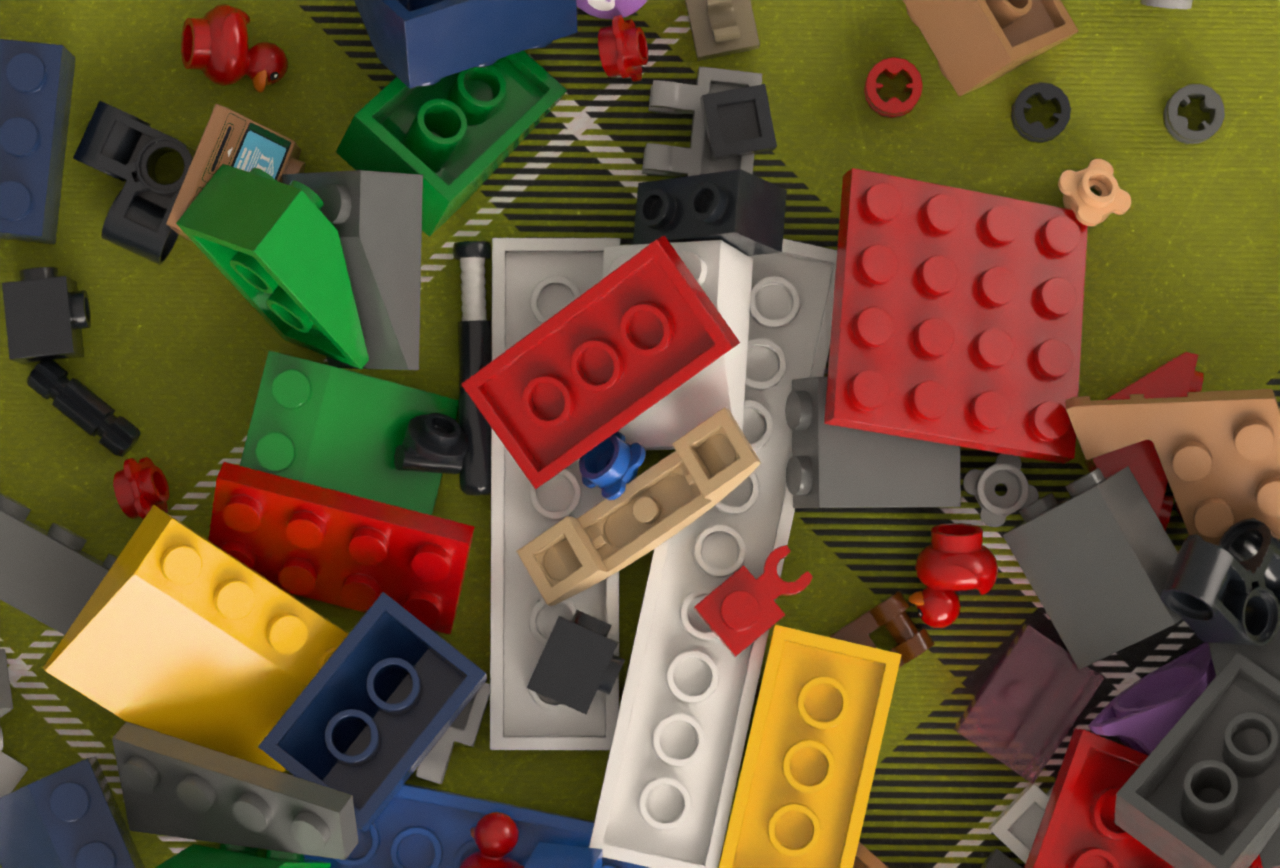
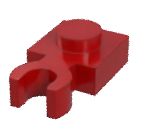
[693,545,813,658]

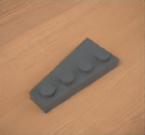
[112,721,359,860]

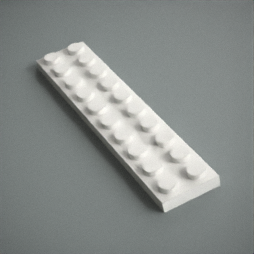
[589,239,837,868]

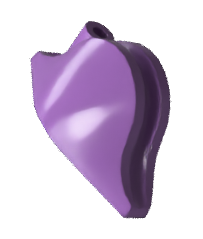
[1088,642,1216,756]

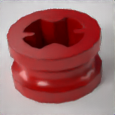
[864,57,923,118]

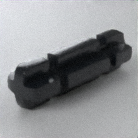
[27,358,141,457]

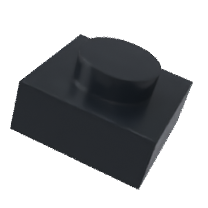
[700,84,777,161]

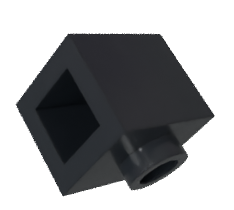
[2,267,91,364]
[527,609,625,714]

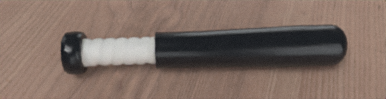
[453,241,492,496]

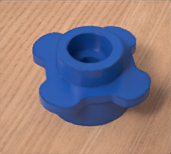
[579,431,646,500]

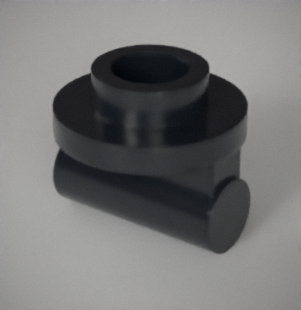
[394,413,469,474]

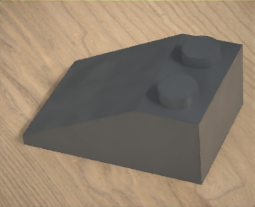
[282,170,423,370]
[1114,652,1280,868]

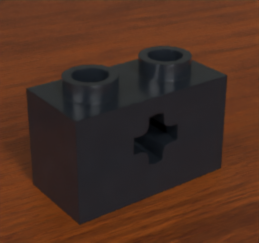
[633,169,787,256]

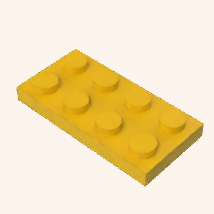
[718,625,902,868]

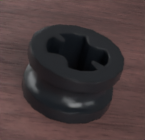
[1011,82,1071,143]

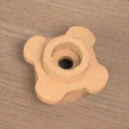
[1058,159,1131,226]

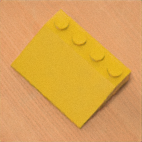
[43,505,349,772]

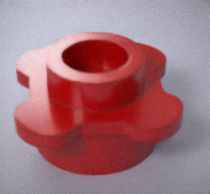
[598,15,648,82]
[113,457,170,520]

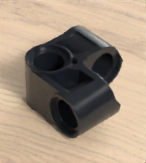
[73,100,196,265]
[1160,518,1280,646]

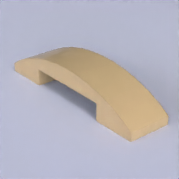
[516,407,761,606]

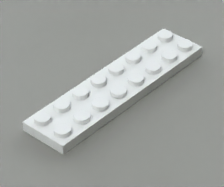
[490,238,620,750]

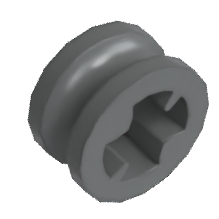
[1163,84,1225,144]

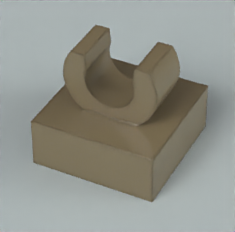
[685,0,760,61]

